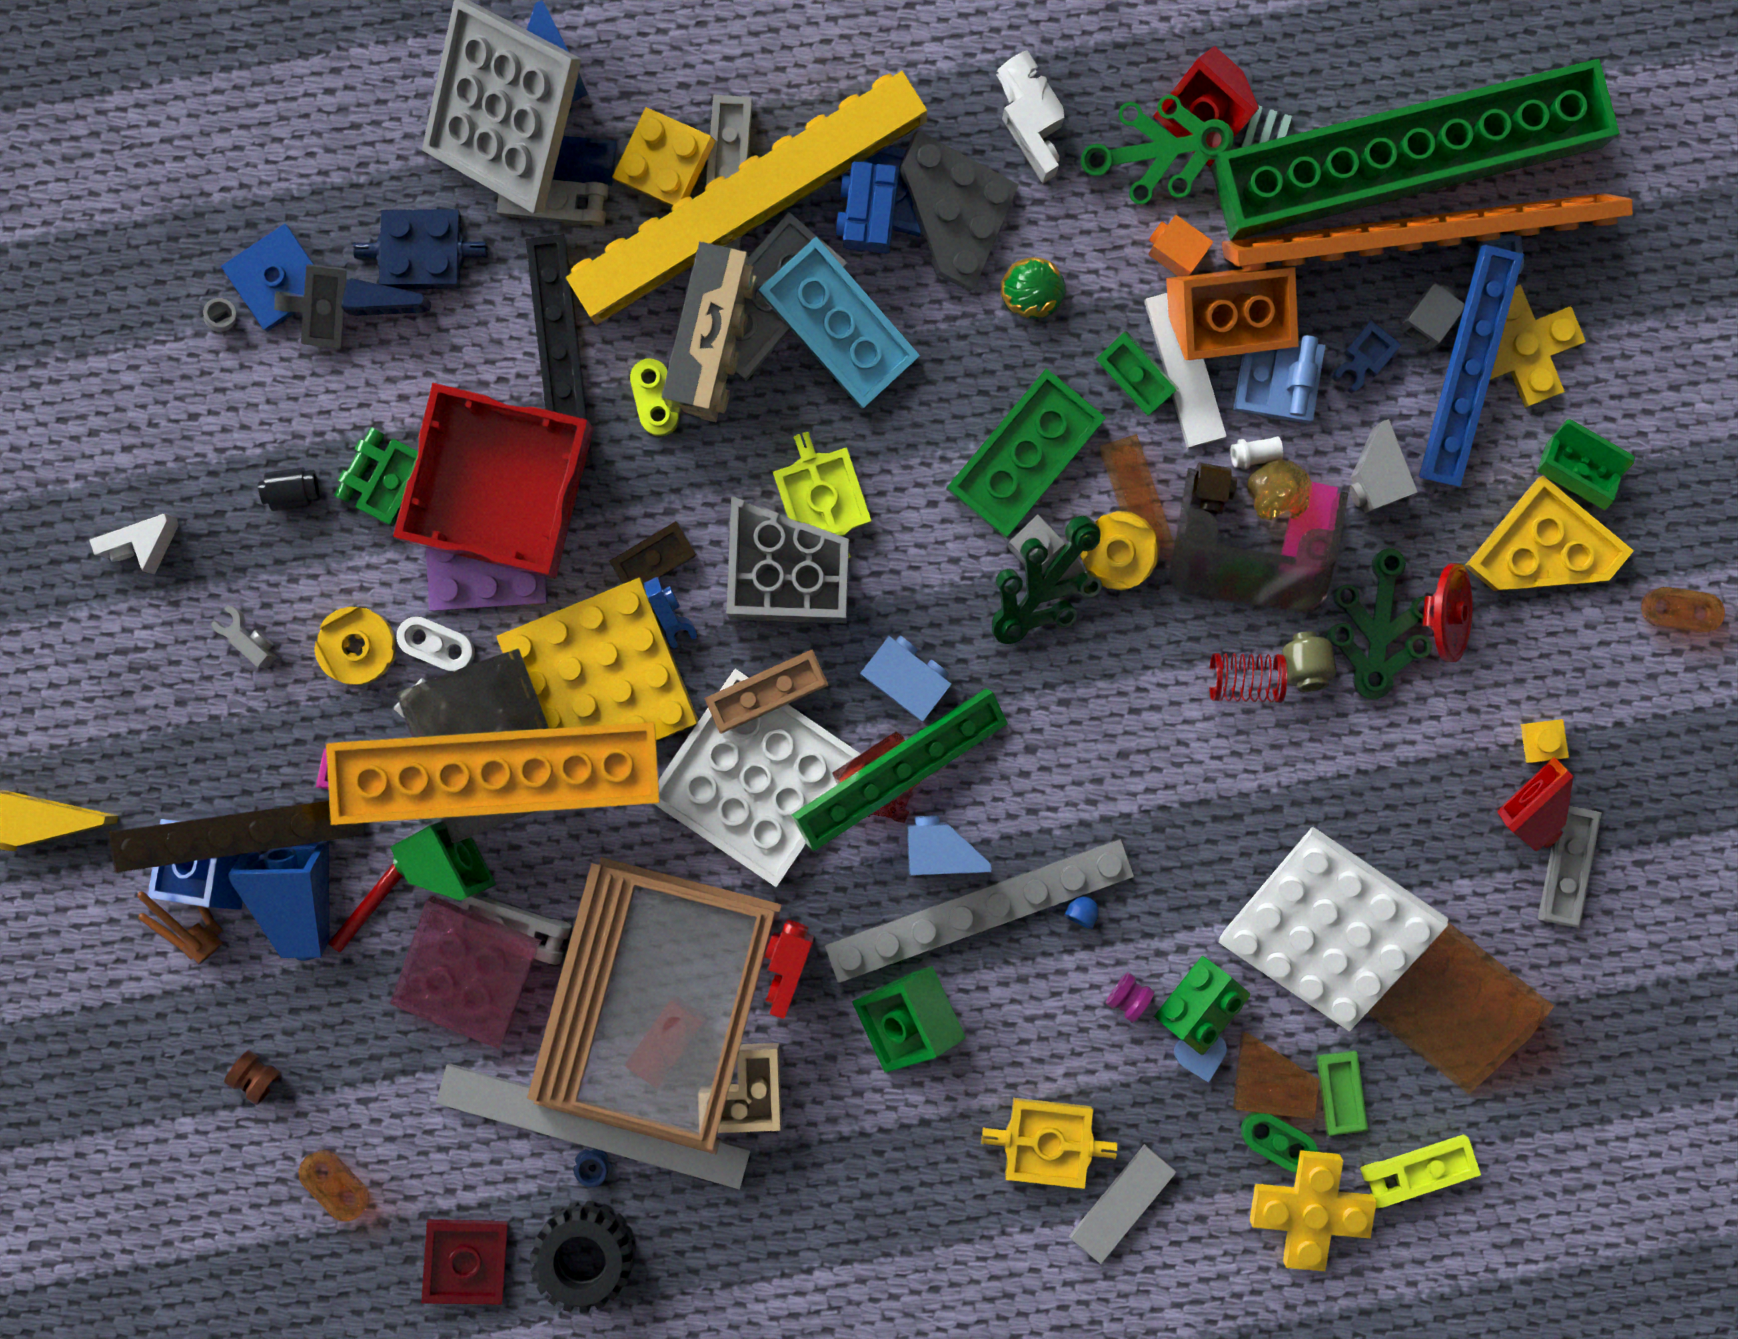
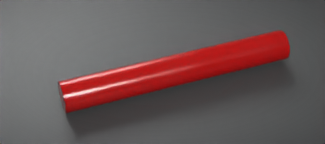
[328,862,402,952]

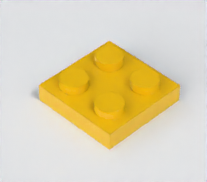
[612,107,716,207]

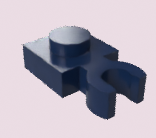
[1332,320,1402,394]

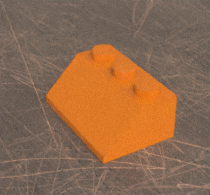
[1166,265,1299,360]

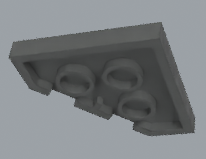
[899,130,1019,291]

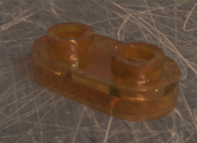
[1641,587,1725,633]
[298,1150,369,1222]

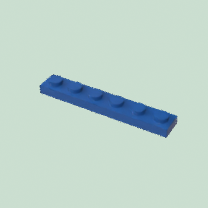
[1419,245,1524,487]

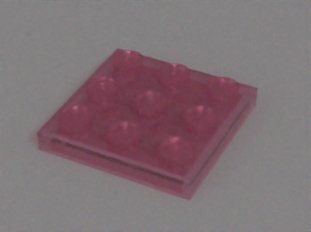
[390,895,541,1049]

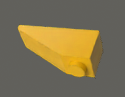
[0,790,118,851]

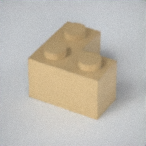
[698,1043,782,1133]

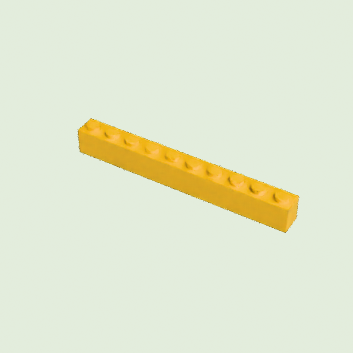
[566,71,927,325]

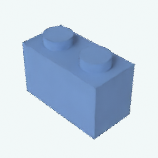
[860,636,951,722]

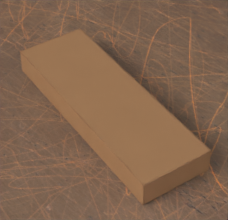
[704,650,829,734]

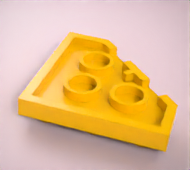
[1465,476,1634,591]

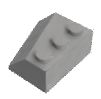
[726,496,849,624]

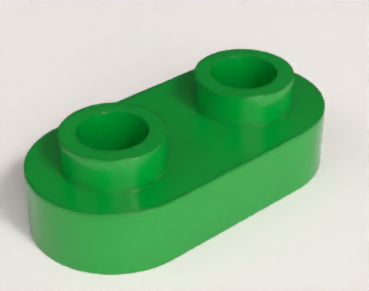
[1241,1111,1318,1173]

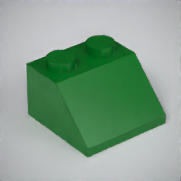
[390,816,497,901]
[852,966,966,1073]

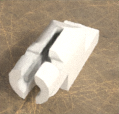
[997,50,1064,183]

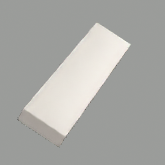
[1144,293,1227,449]

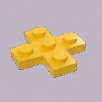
[1490,284,1586,408]
[1250,1150,1376,1271]

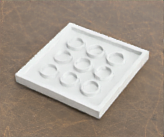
[653,669,865,887]
[1219,826,1448,1032]

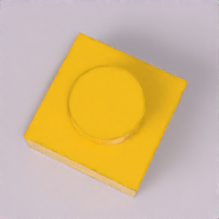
[1521,719,1569,763]

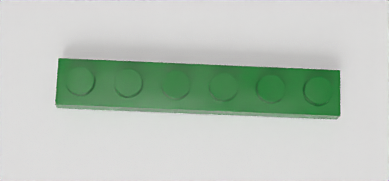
[791,688,1008,851]

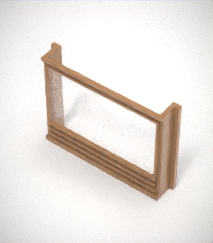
[527,857,782,1155]

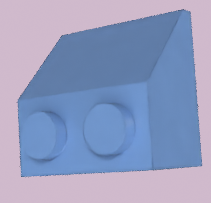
[907,815,991,875]

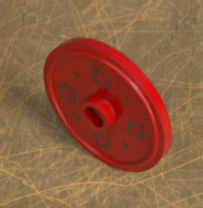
[1422,563,1473,662]

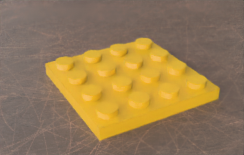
[496,577,699,741]

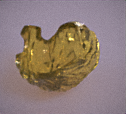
[1247,459,1313,521]

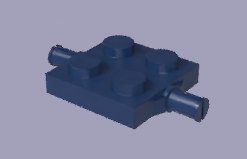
[353,209,488,289]

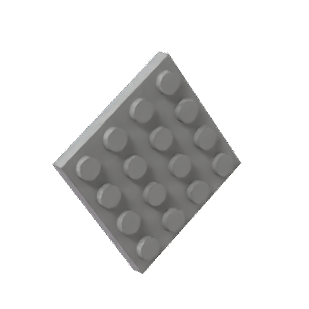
[422,0,582,213]

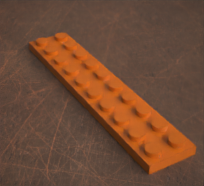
[1221,193,1633,271]

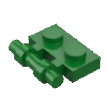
[334,427,418,526]

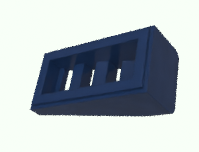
[341,278,431,316]

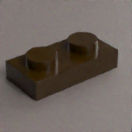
[609,521,697,584]

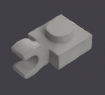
[211,605,278,669]

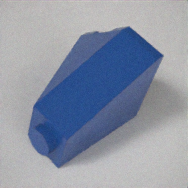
[229,841,330,961]

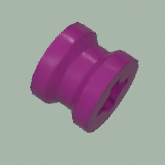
[1106,972,1155,1023]

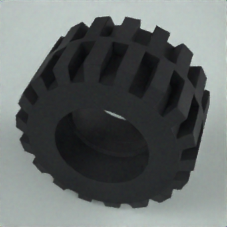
[530,1201,636,1313]

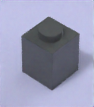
[1399,283,1465,350]

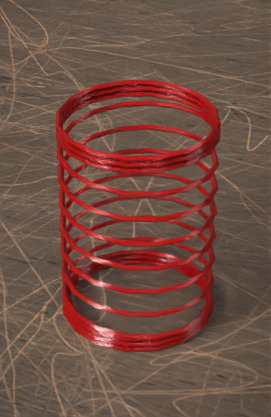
[1209,653,1287,703]

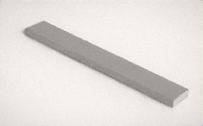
[436,1063,751,1189]

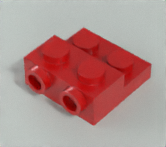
[764,919,814,1019]

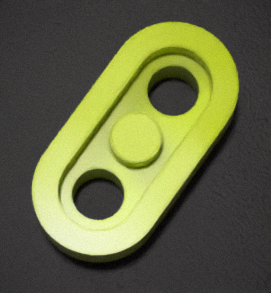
[630,358,679,436]

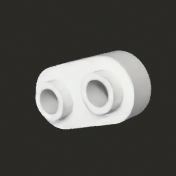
[397,617,475,672]

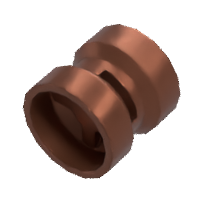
[224,1050,282,1106]

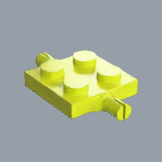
[773,432,872,559]

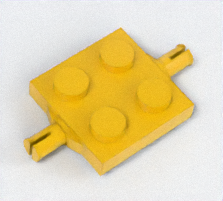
[981,1098,1117,1189]

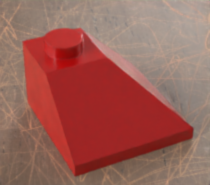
[1153,46,1259,168]
[1497,757,1574,852]

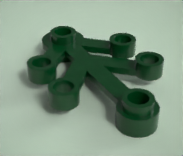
[992,516,1102,644]
[1328,548,1432,699]

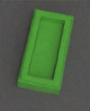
[1316,1050,1368,1136]

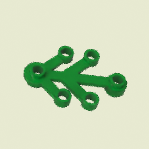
[1081,94,1234,205]

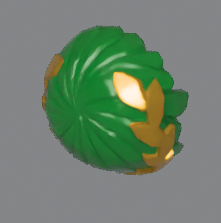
[1001,257,1066,319]

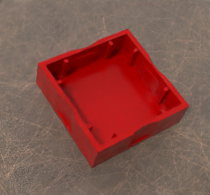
[393,382,594,579]

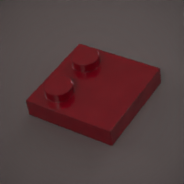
[421,1219,508,1305]

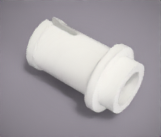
[1230,436,1283,470]

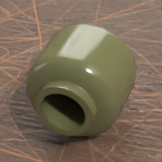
[1282,631,1337,692]

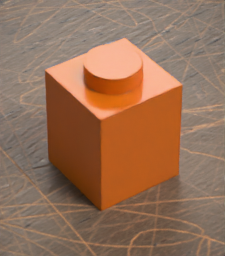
[1148,215,1214,277]

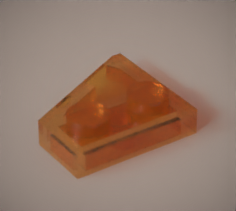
[1233,1031,1319,1119]

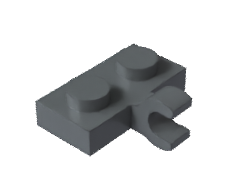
[274,264,347,348]

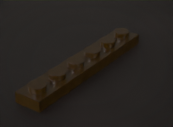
[109,800,364,873]

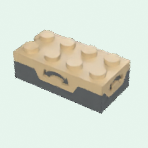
[661,241,757,422]

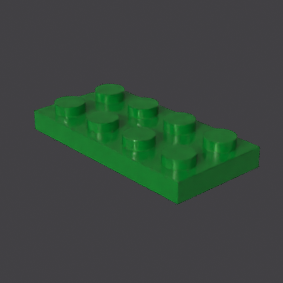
[946,368,1106,539]

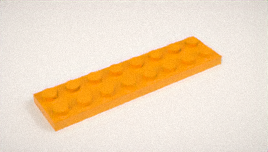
[326,722,660,825]

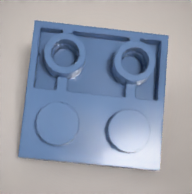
[1233,336,1325,424]

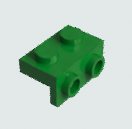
[1537,419,1635,510]
[1153,955,1251,1055]

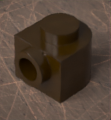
[1190,462,1237,514]

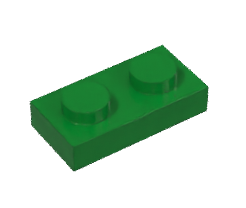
[1096,331,1179,416]

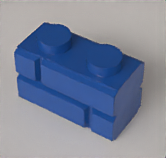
[836,161,899,254]

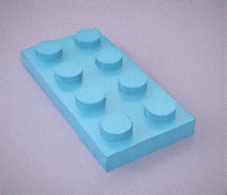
[757,237,920,408]

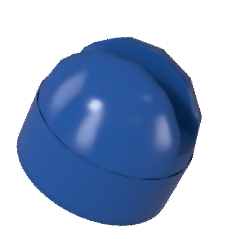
[1064,896,1099,929]

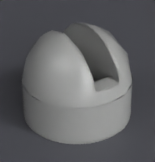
[203,298,236,333]

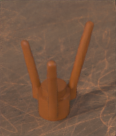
[137,892,224,964]

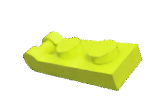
[1360,1134,1481,1208]

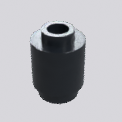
[258,467,320,511]

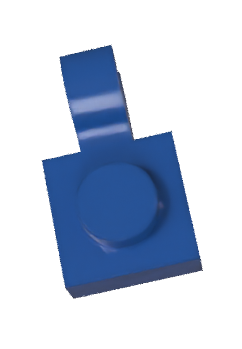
[643,577,697,648]

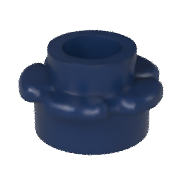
[573,1148,612,1187]

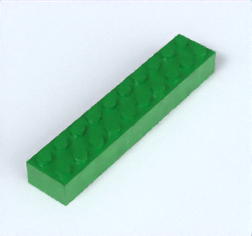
[1211,59,1620,241]

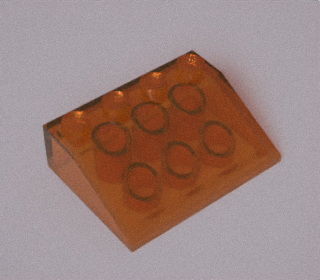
[1367,922,1554,1094]

